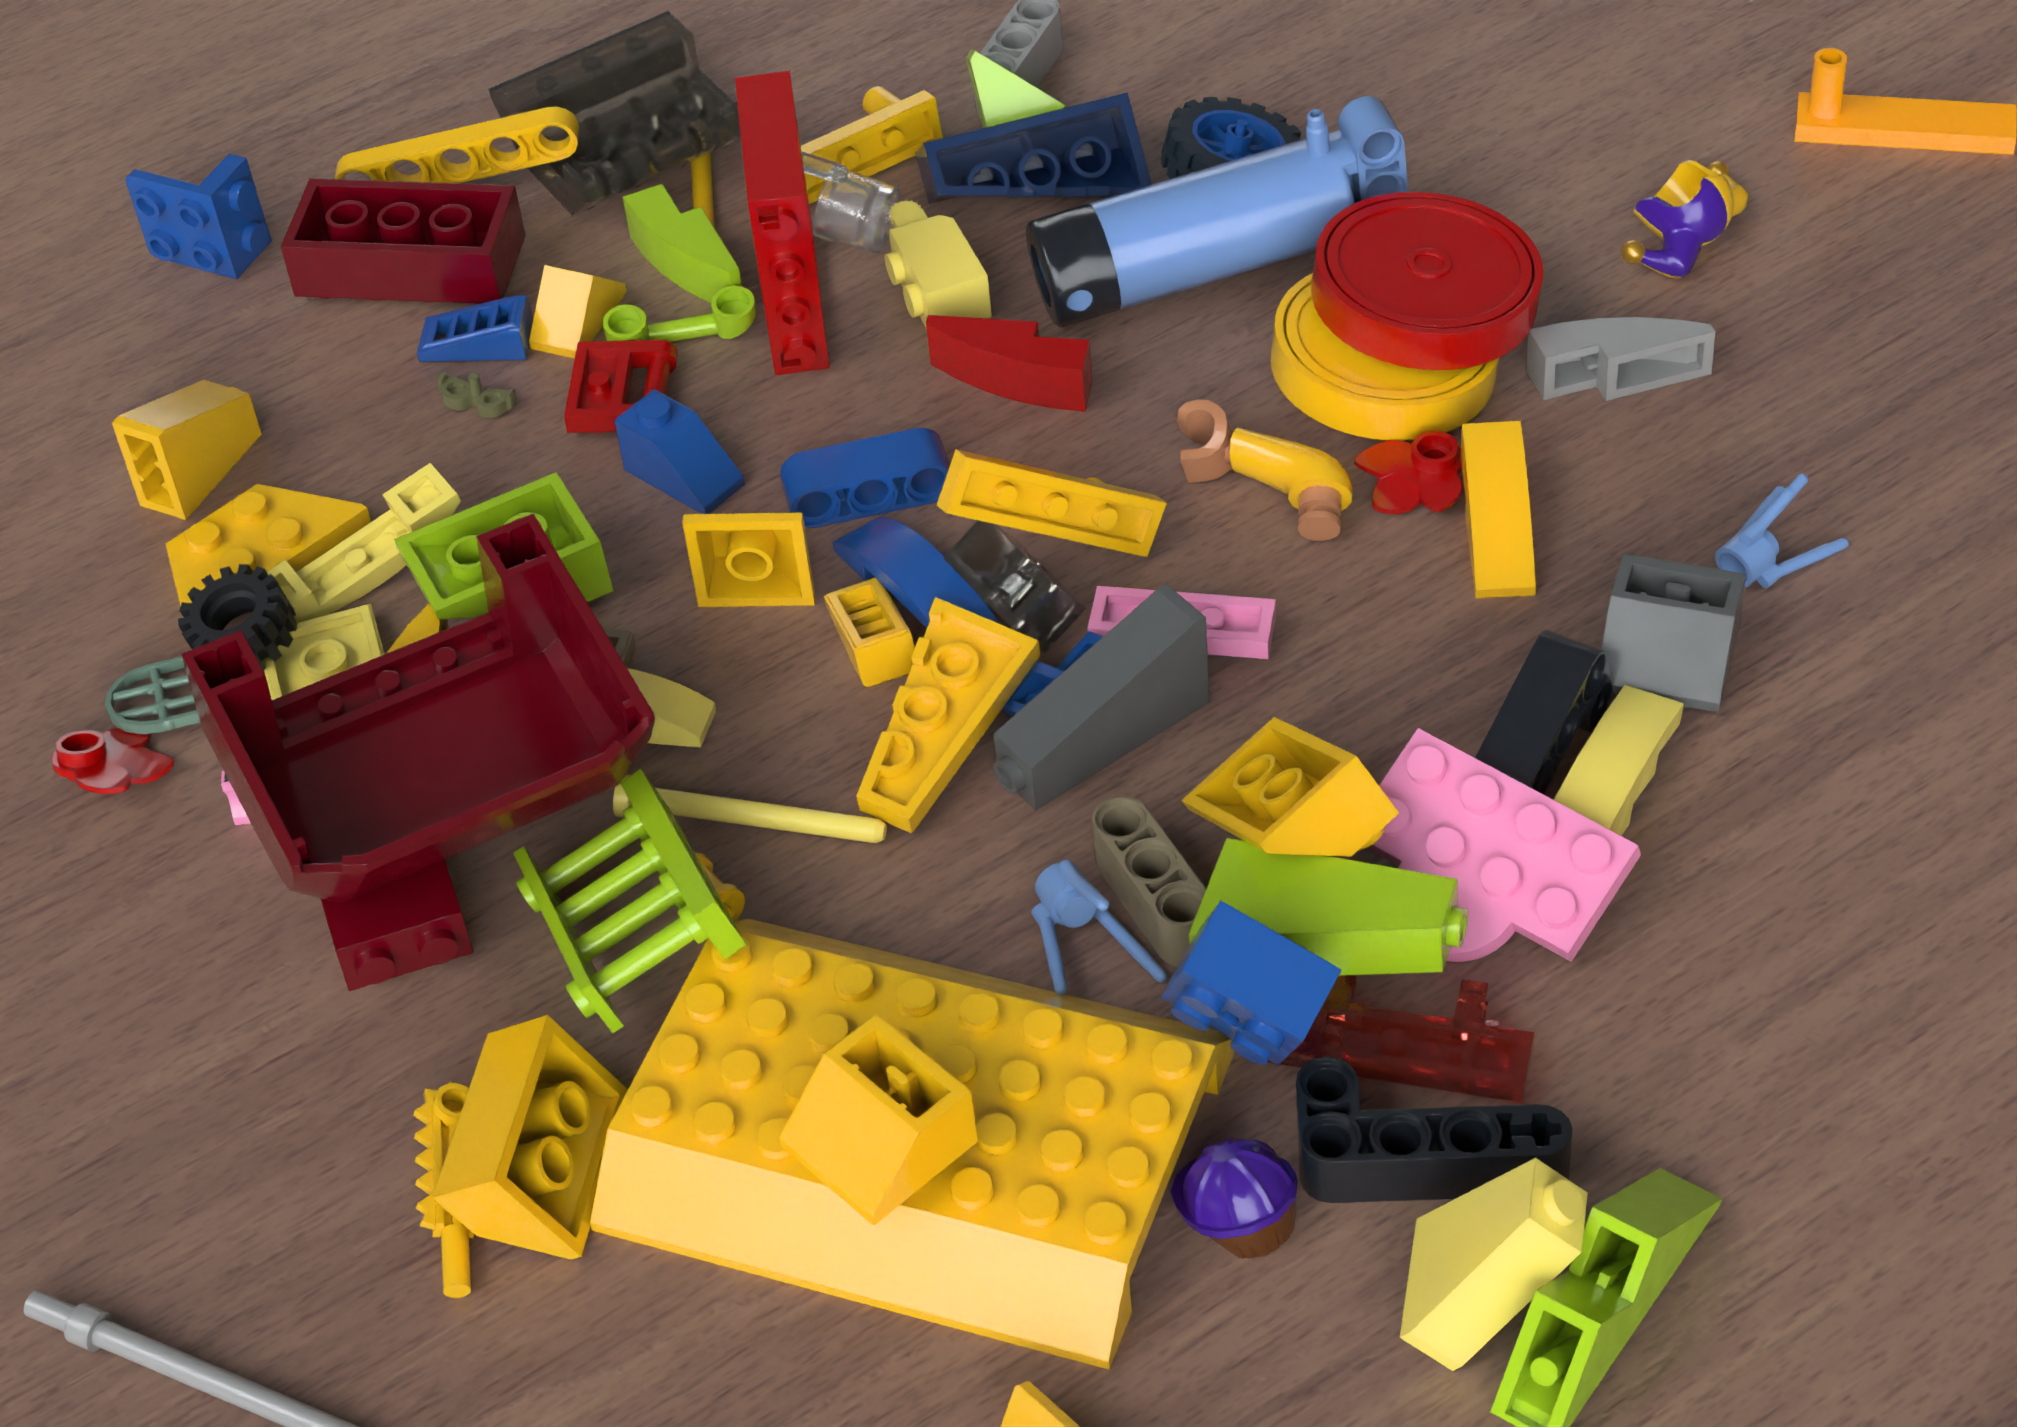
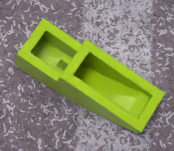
[623,184,742,303]

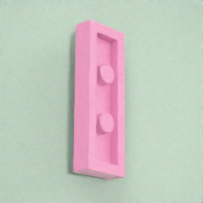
[1087,586,1276,659]

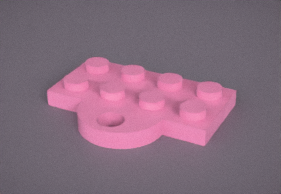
[1366,728,1641,962]

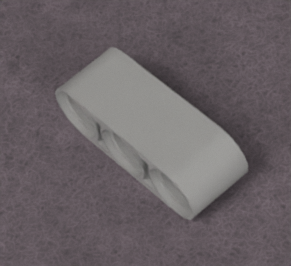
[974,0,1063,116]

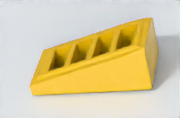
[823,578,915,687]

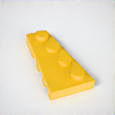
[856,597,1041,834]

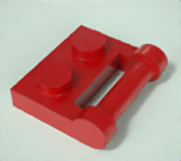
[564,340,678,433]

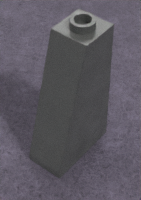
[993,584,1210,810]

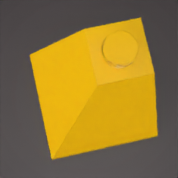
[682,513,816,607]

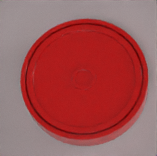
[1311,192,1544,370]

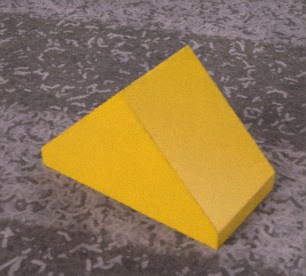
[529,265,627,359]

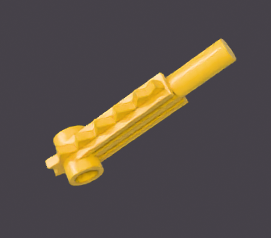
[413,1081,474,1298]

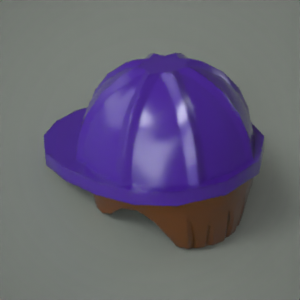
[1171,1137,1298,1259]

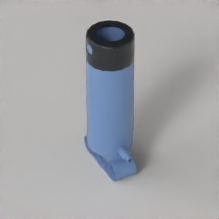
[1026,96,1408,327]

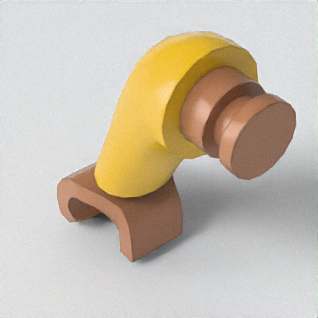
[1176,399,1352,541]

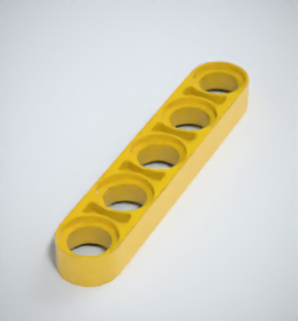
[334,107,579,183]

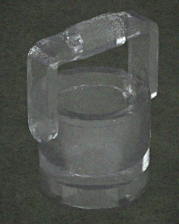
[802,152,900,253]

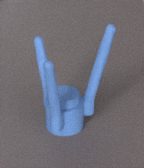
[1715,473,1849,589]
[1031,859,1167,995]

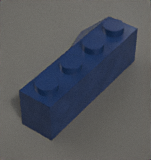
[915,92,1152,204]

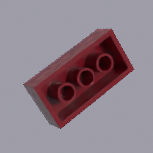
[281,178,526,304]

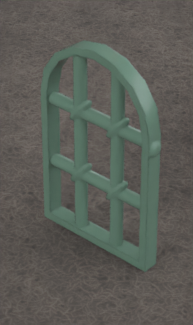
[105,656,200,734]

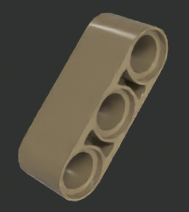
[1092,796,1206,967]

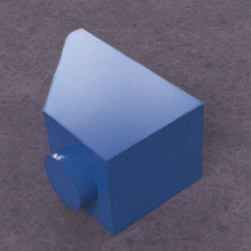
[614,389,745,514]

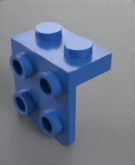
[125,154,272,279]

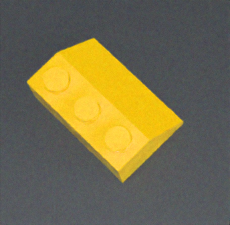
[1181,717,1399,857]
[432,1015,628,1260]

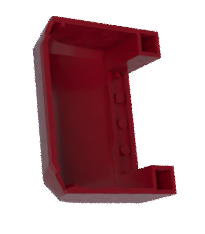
[181,514,655,903]

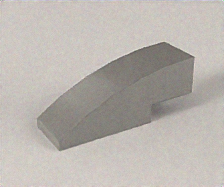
[1526,317,1716,401]

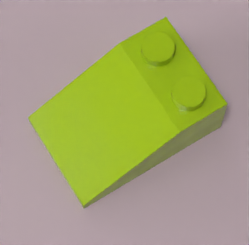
[394,472,613,619]

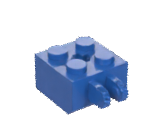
[1161,901,1342,1065]

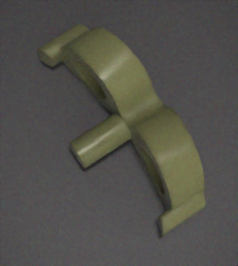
[437,370,516,419]

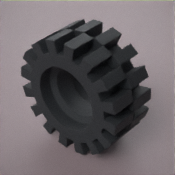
[178,564,297,670]

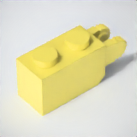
[884,199,992,329]

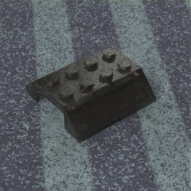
[489,11,741,216]

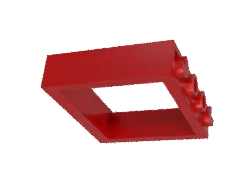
[735,70,830,375]

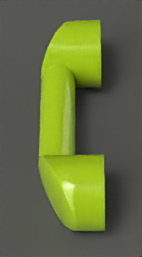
[603,285,756,342]

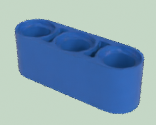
[780,428,950,528]

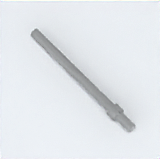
[23,1290,359,1427]

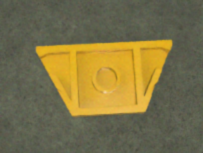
[165,484,371,606]

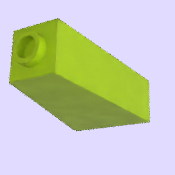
[1189,838,1468,976]

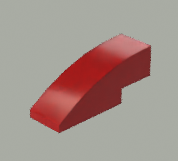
[926,315,1093,412]

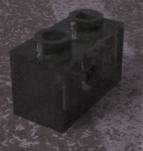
[943,520,1086,653]

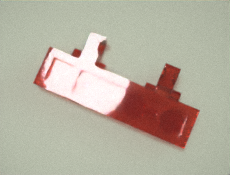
[1267,975,1534,1103]

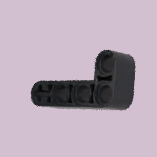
[1475,630,1612,795]
[1296,1056,1573,1203]

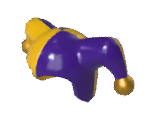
[1621,160,1748,279]

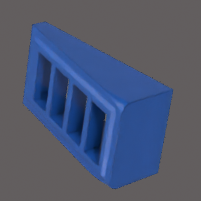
[417,295,533,362]

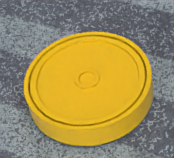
[1270,273,1499,441]

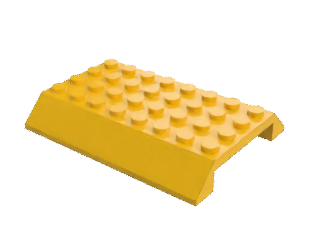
[590,919,1235,1370]

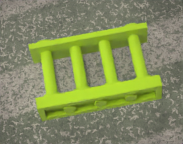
[513,769,747,1033]

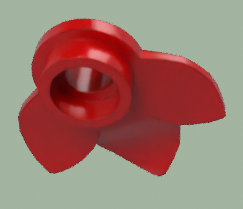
[1354,431,1463,515]
[51,728,174,794]

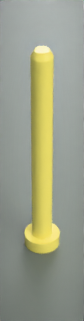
[613,774,887,844]

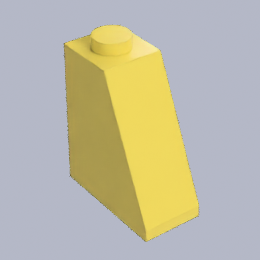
[1400,1158,1588,1371]

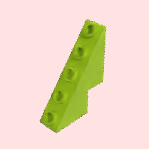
[1490,1168,1723,1427]

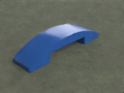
[832,516,1000,628]

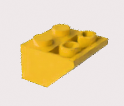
[779,1014,978,1226]

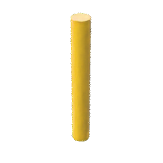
[690,134,715,229]

